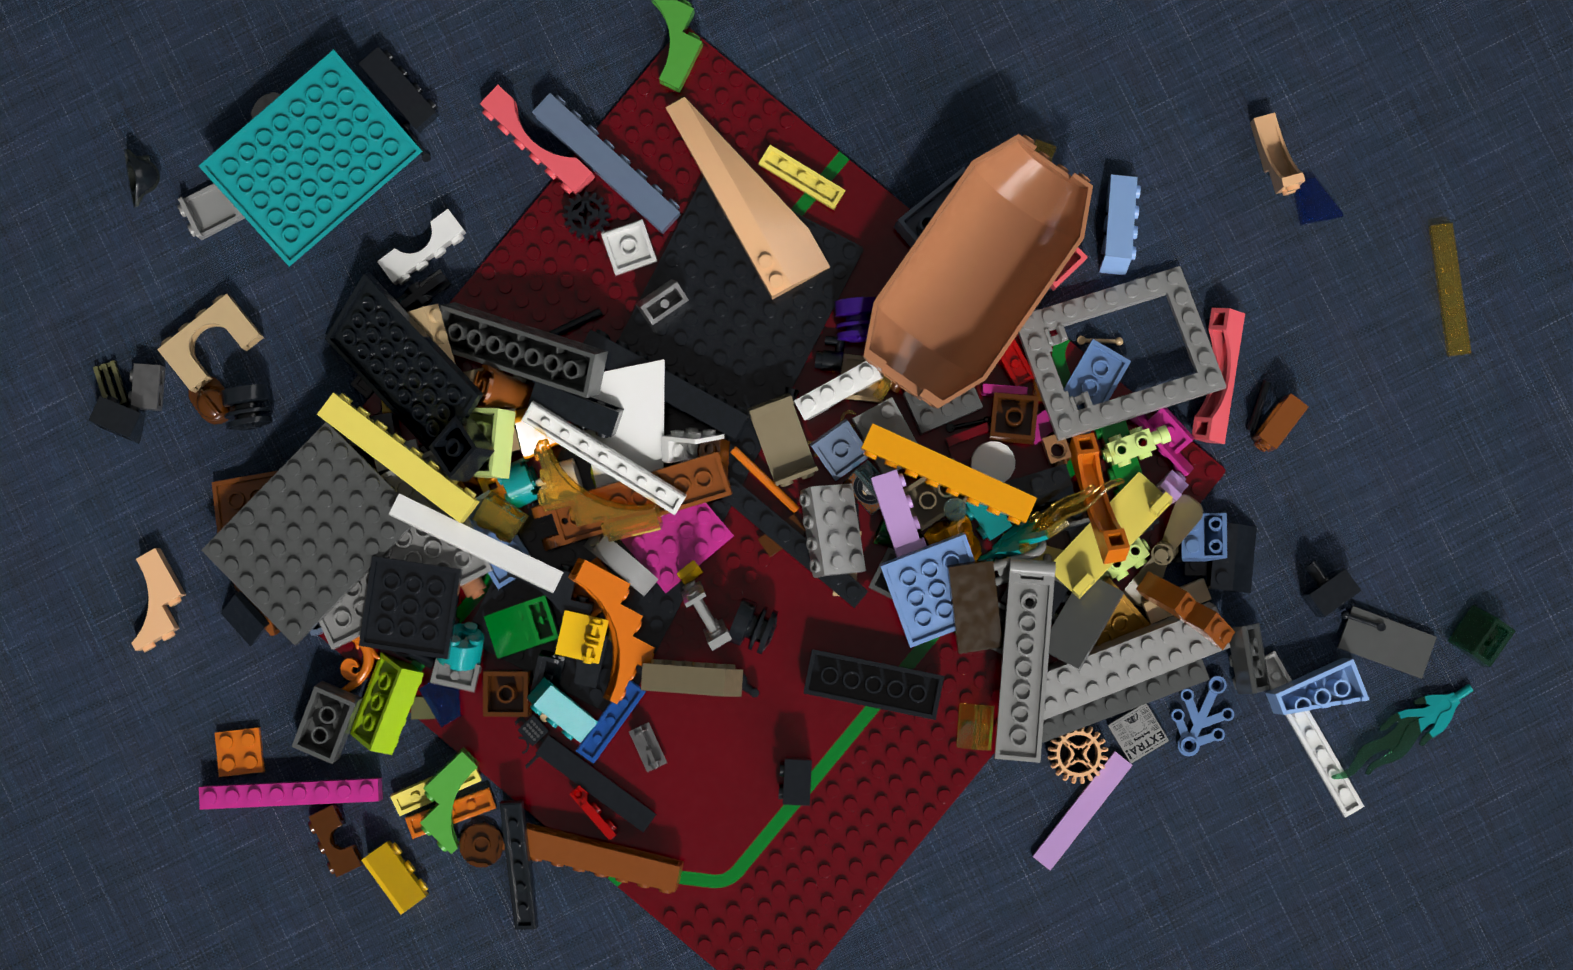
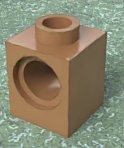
[1041,434,1072,467]

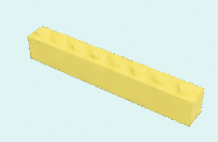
[317,393,480,523]

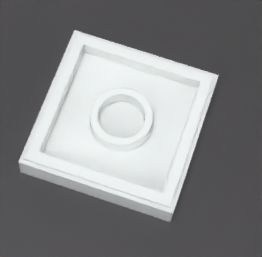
[601,219,657,276]

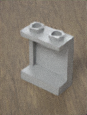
[178,183,245,240]

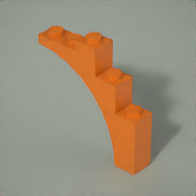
[568,558,655,704]

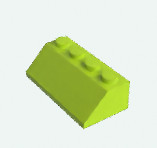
[350,652,424,755]

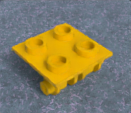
[555,610,609,664]

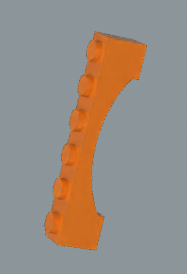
[1069,433,1130,564]

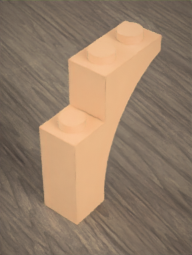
[1250,113,1305,196]
[132,548,186,652]

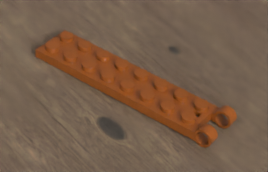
[531,451,733,550]

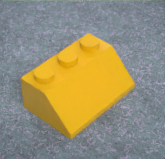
[361,840,429,915]

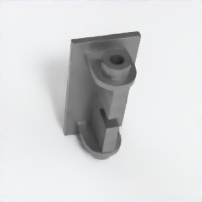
[629,722,667,772]

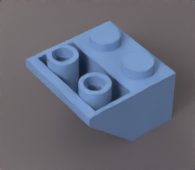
[1182,513,1227,562]

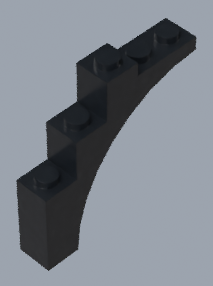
[507,564,610,688]

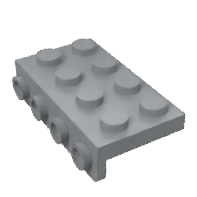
[799,483,866,578]

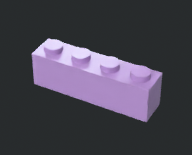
[871,470,927,557]

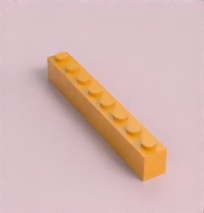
[861,423,1037,525]

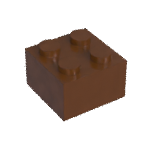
[990,392,1039,445]
[483,670,532,717]

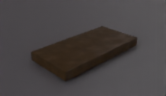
[947,559,1003,654]

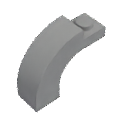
[583,533,658,596]

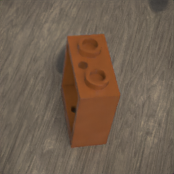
[1251,393,1309,452]

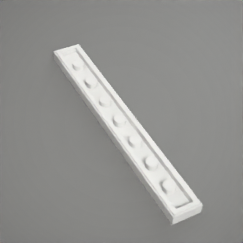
[521,400,687,515]
[389,494,563,593]
[1265,651,1365,818]

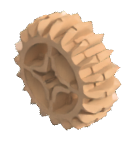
[1048,726,1108,784]

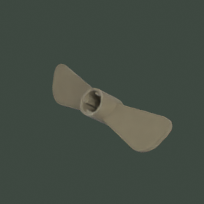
[1124,494,1203,607]

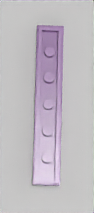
[1032,751,1132,870]

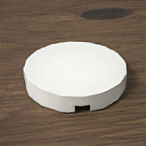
[971,441,1015,482]

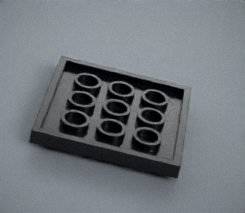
[359,556,463,659]

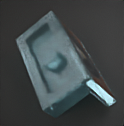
[843,460,881,515]

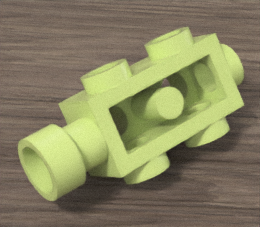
[1103,425,1171,468]
[1099,538,1150,581]

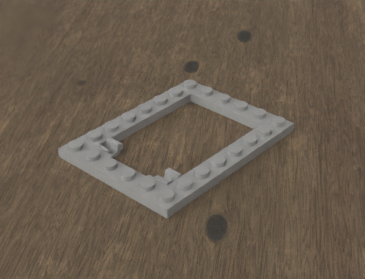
[1018,266,1226,442]

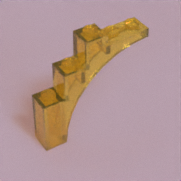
[534,439,663,542]

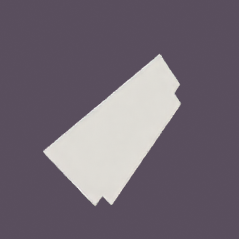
[583,359,665,517]

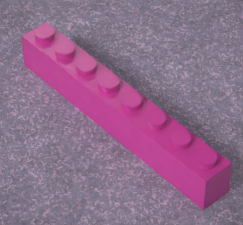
[199,777,383,810]

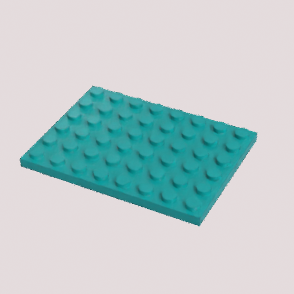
[199,49,423,267]

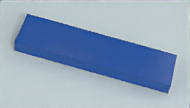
[576,680,646,764]

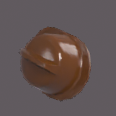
[188,376,234,424]

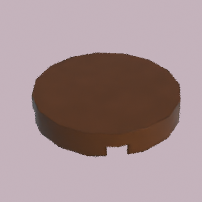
[459,823,504,868]

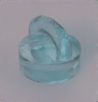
[944,498,967,521]

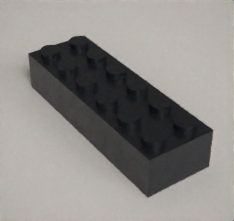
[803,649,944,720]

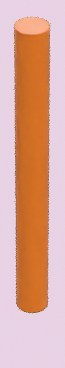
[730,446,800,513]

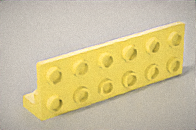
[1054,472,1173,599]

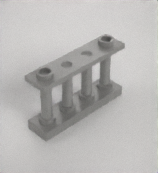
[681,580,732,651]

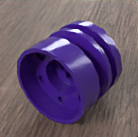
[834,297,877,343]

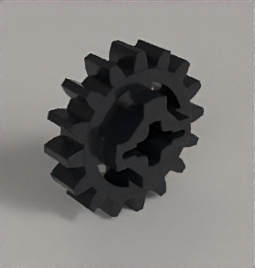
[562,191,611,241]

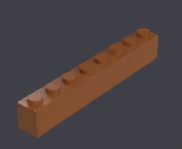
[502,822,684,894]

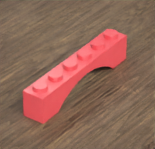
[480,85,595,195]
[1192,308,1245,444]

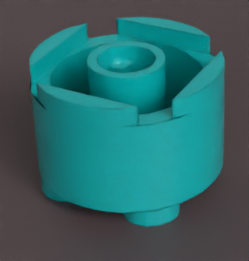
[497,457,543,508]
[437,622,484,671]

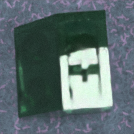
[1447,605,1516,667]

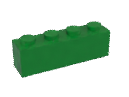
[1094,420,1142,497]

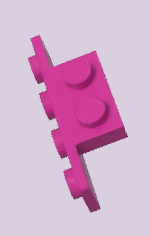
[1130,407,1194,476]

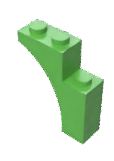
[651,0,703,93]
[420,747,479,854]

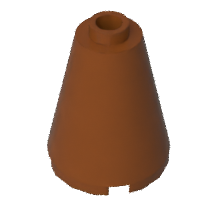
[473,365,533,409]

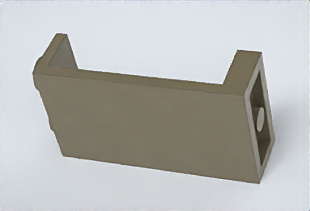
[747,393,818,487]

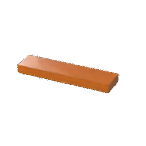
[405,787,497,839]

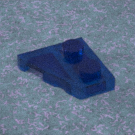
[1294,177,1343,226]
[419,682,461,728]

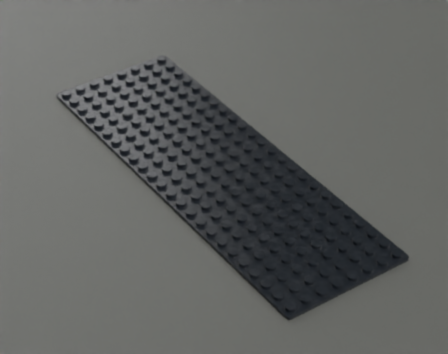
[472,177,863,711]

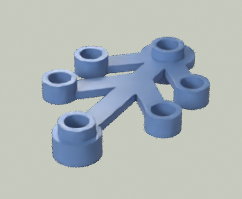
[1170,676,1234,756]

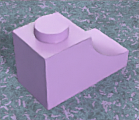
[1156,470,1188,505]

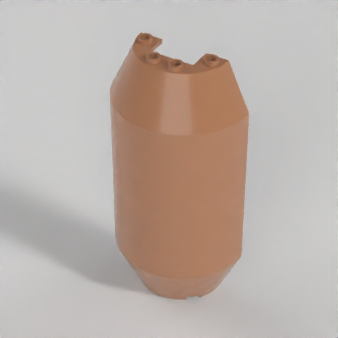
[863,134,1093,409]

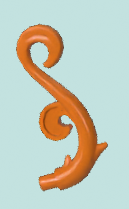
[340,637,380,692]

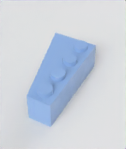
[1099,174,1141,275]
[1265,658,1369,715]

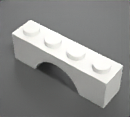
[377,209,466,285]
[794,361,886,420]

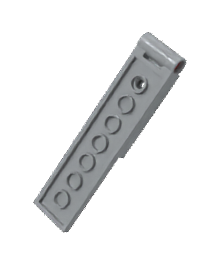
[994,558,1056,763]

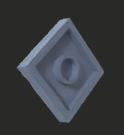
[810,419,869,481]

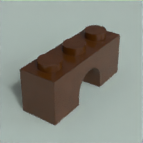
[308,804,364,877]

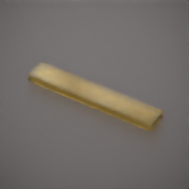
[1429,223,1471,357]

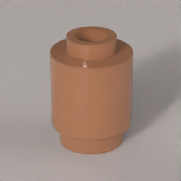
[461,577,487,599]

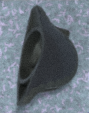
[124,149,160,207]

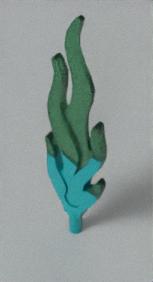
[1331,684,1473,779]

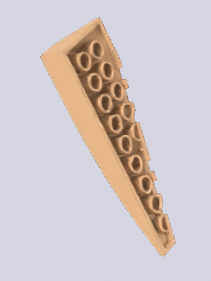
[665,97,830,300]

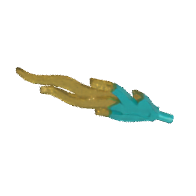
[978,478,1125,561]

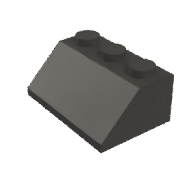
[1229,623,1270,694]

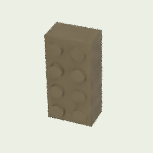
[641,659,743,697]

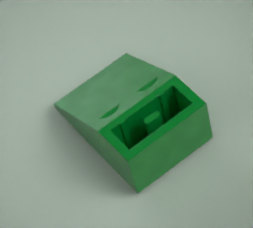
[484,595,560,659]

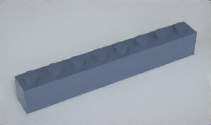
[532,93,680,234]

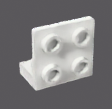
[662,427,724,463]

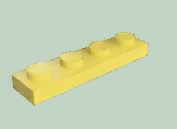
[759,145,845,210]
[390,769,482,816]

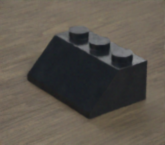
[1003,464,1075,527]
[1206,523,1257,593]

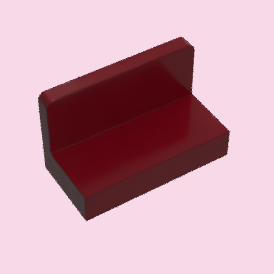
[945,422,990,463]

